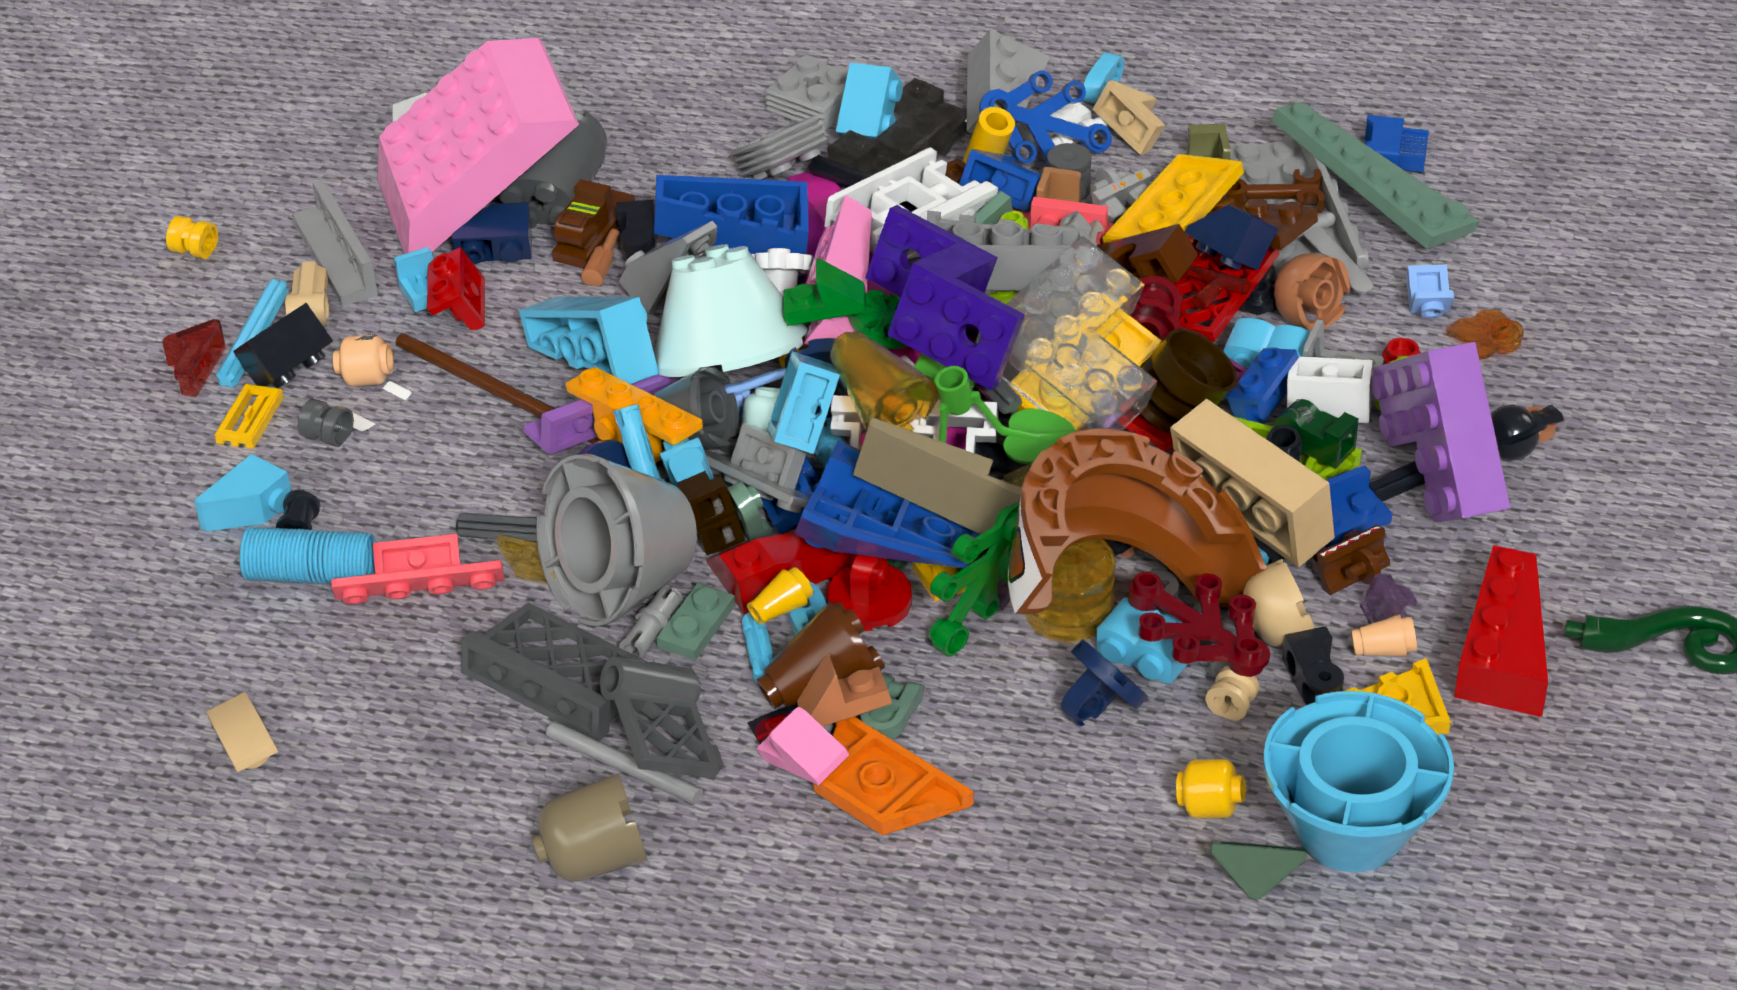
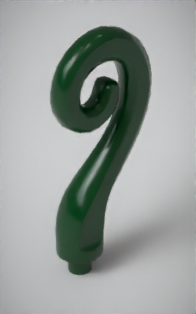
[1564,605,1737,675]

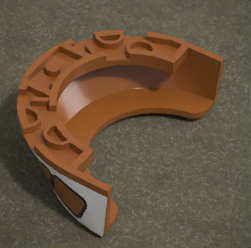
[1008,428,1267,614]

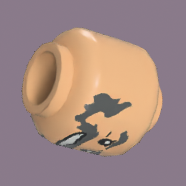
[333,334,394,387]

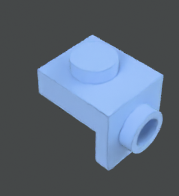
[1406,265,1454,318]

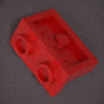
[427,248,485,330]

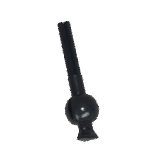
[1369,404,1564,502]

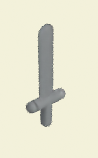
[1284,199,1374,292]

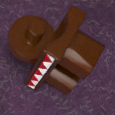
[1310,525,1390,595]

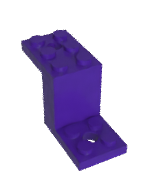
[865,205,1025,390]

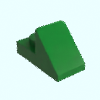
[784,258,866,326]

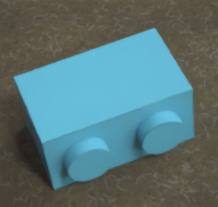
[836,63,903,148]

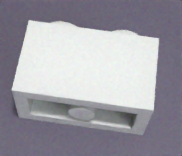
[1287,356,1373,423]

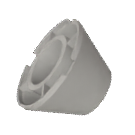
[537,454,697,626]

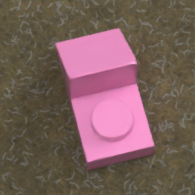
[756,707,849,786]

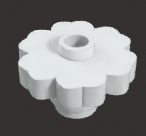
[751,248,814,297]

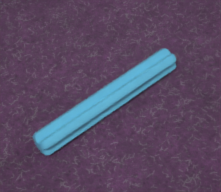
[216,279,289,388]

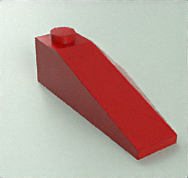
[706,532,857,614]

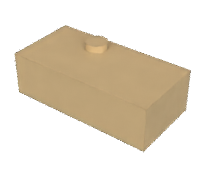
[1170,399,1335,568]

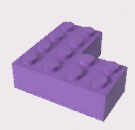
[1371,342,1510,522]

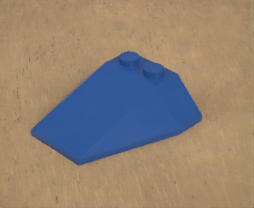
[795,440,980,569]

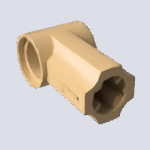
[285,261,329,326]

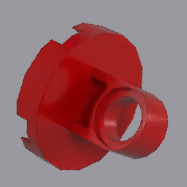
[827,555,912,632]

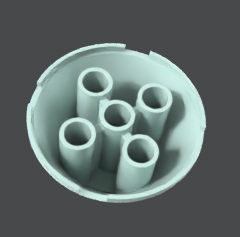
[654,244,808,377]

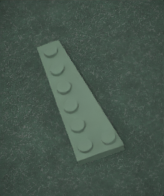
[1271,102,1479,249]

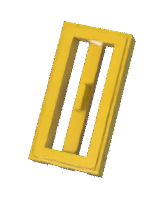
[214,384,284,449]

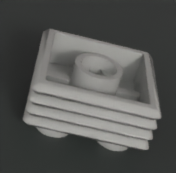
[765,56,848,130]
[731,116,829,180]

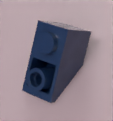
[452,202,532,264]
[1185,204,1278,270]

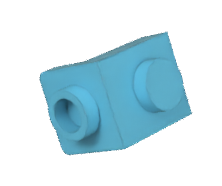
[394,247,433,312]

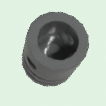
[1047,143,1092,201]

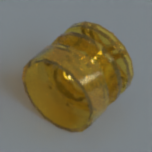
[1025,539,1116,643]

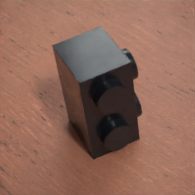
[233,302,333,388]

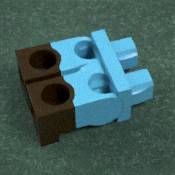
[660,438,746,555]

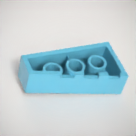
[519,296,659,384]

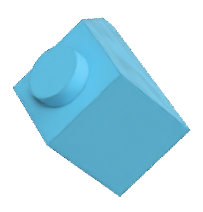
[194,454,291,531]

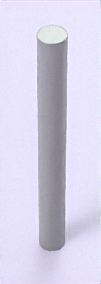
[546,721,703,805]

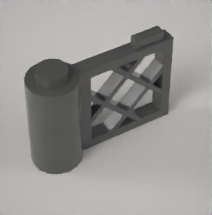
[600,657,724,778]

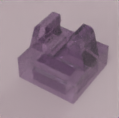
[1360,574,1417,624]

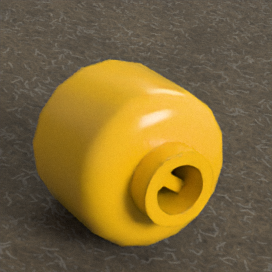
[1176,759,1246,819]

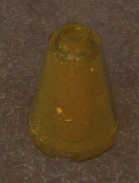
[830,331,938,432]

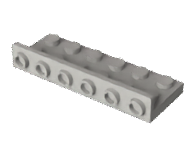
[1230,140,1369,282]

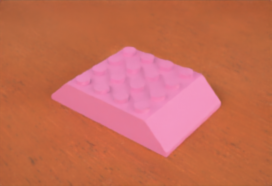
[377,38,579,254]

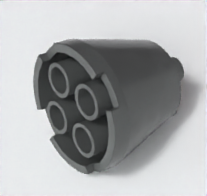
[500,111,608,229]

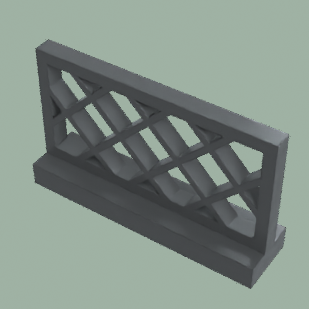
[461,603,645,741]

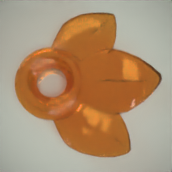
[1446,310,1524,360]

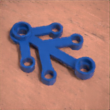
[979,70,1112,167]

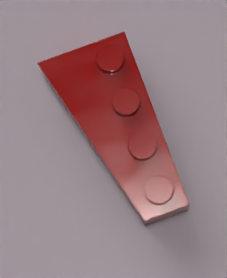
[1454,545,1548,717]

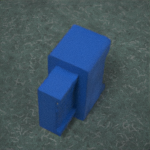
[1364,115,1429,172]

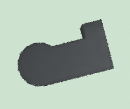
[616,199,658,262]
[1282,626,1344,705]

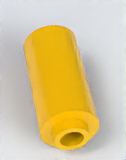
[962,107,1015,163]

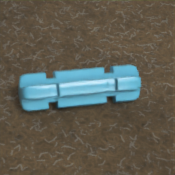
[742,614,774,683]

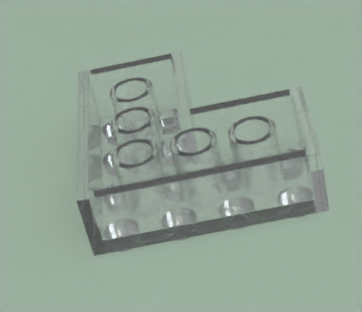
[975,236,1157,431]

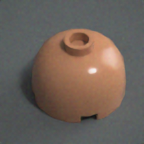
[1274,253,1350,331]

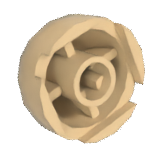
[1243,559,1315,648]

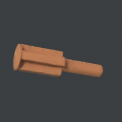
[581,229,620,286]

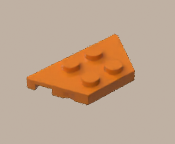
[814,717,974,836]

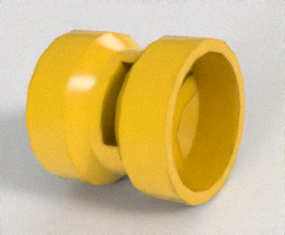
[166,215,218,259]

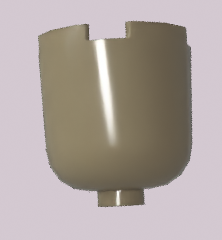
[532,774,648,882]

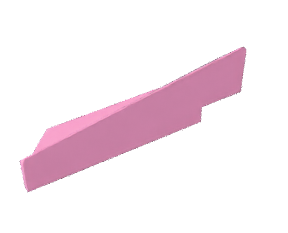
[804,195,872,346]

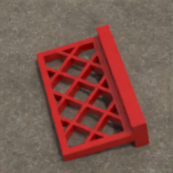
[1173,236,1279,342]

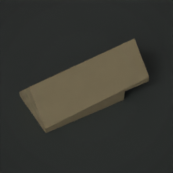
[853,417,1022,534]

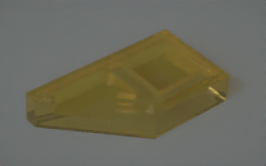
[497,535,556,585]

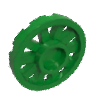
[848,290,909,349]

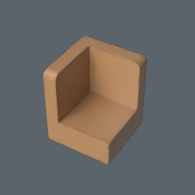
[1036,167,1081,203]

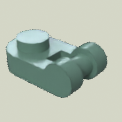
[727,481,773,540]
[860,674,924,740]

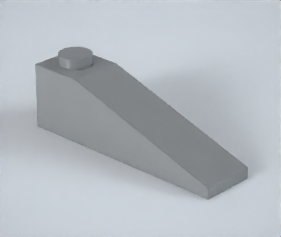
[619,221,717,315]

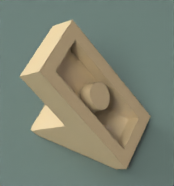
[1092,80,1165,155]

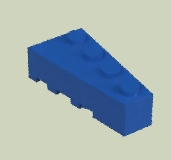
[654,175,809,255]

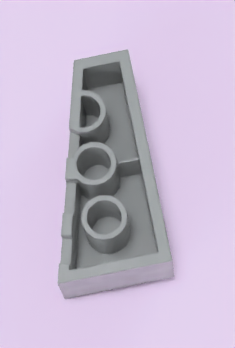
[927,210,1090,293]

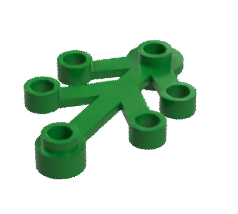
[929,502,1019,657]

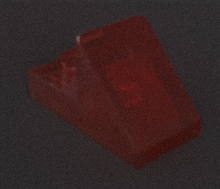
[162,319,226,397]

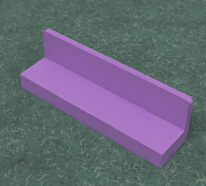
[523,374,682,455]

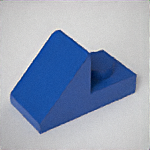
[959,149,1042,212]

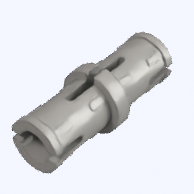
[619,584,683,659]

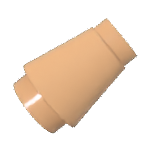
[1351,614,1417,657]

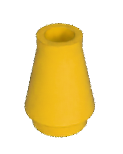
[747,567,813,625]

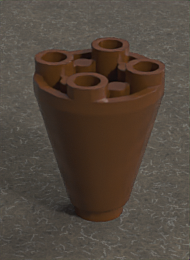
[756,601,885,709]

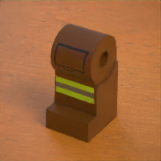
[554,179,614,249]

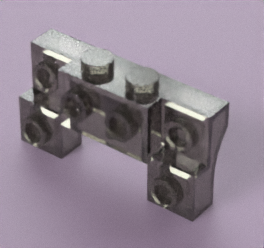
[828,78,969,176]

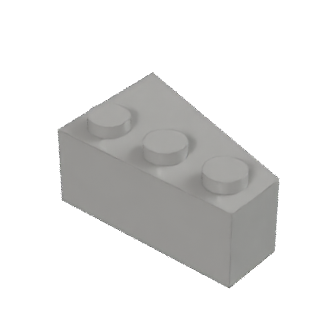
[967,29,1050,134]

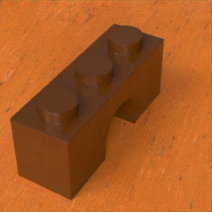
[1082,224,1198,302]

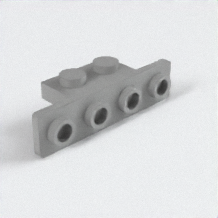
[704,423,810,513]

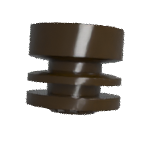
[1128,329,1238,434]

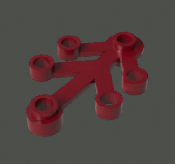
[1128,572,1270,677]

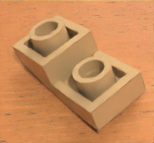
[206,692,278,773]

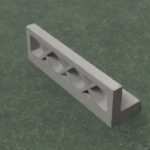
[292,179,378,306]

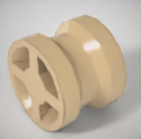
[1205,665,1260,721]

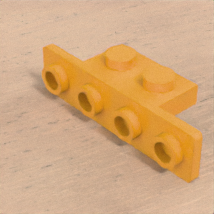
[566,367,703,463]

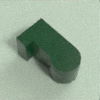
[1274,399,1359,469]

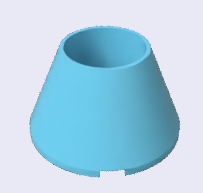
[1263,691,1454,872]

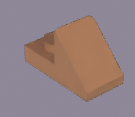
[797,654,892,727]

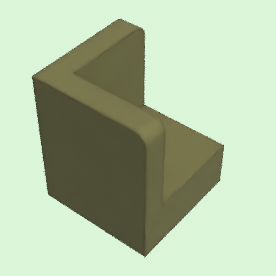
[1187,123,1231,160]

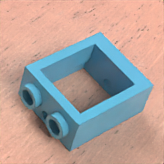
[767,351,840,454]

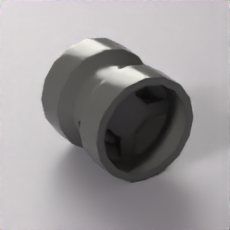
[298,398,354,447]

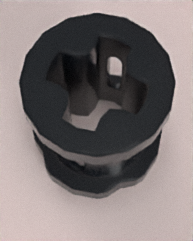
[276,490,321,530]

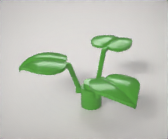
[912,353,1076,464]

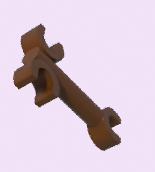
[1226,169,1325,213]

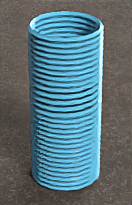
[239,527,376,585]

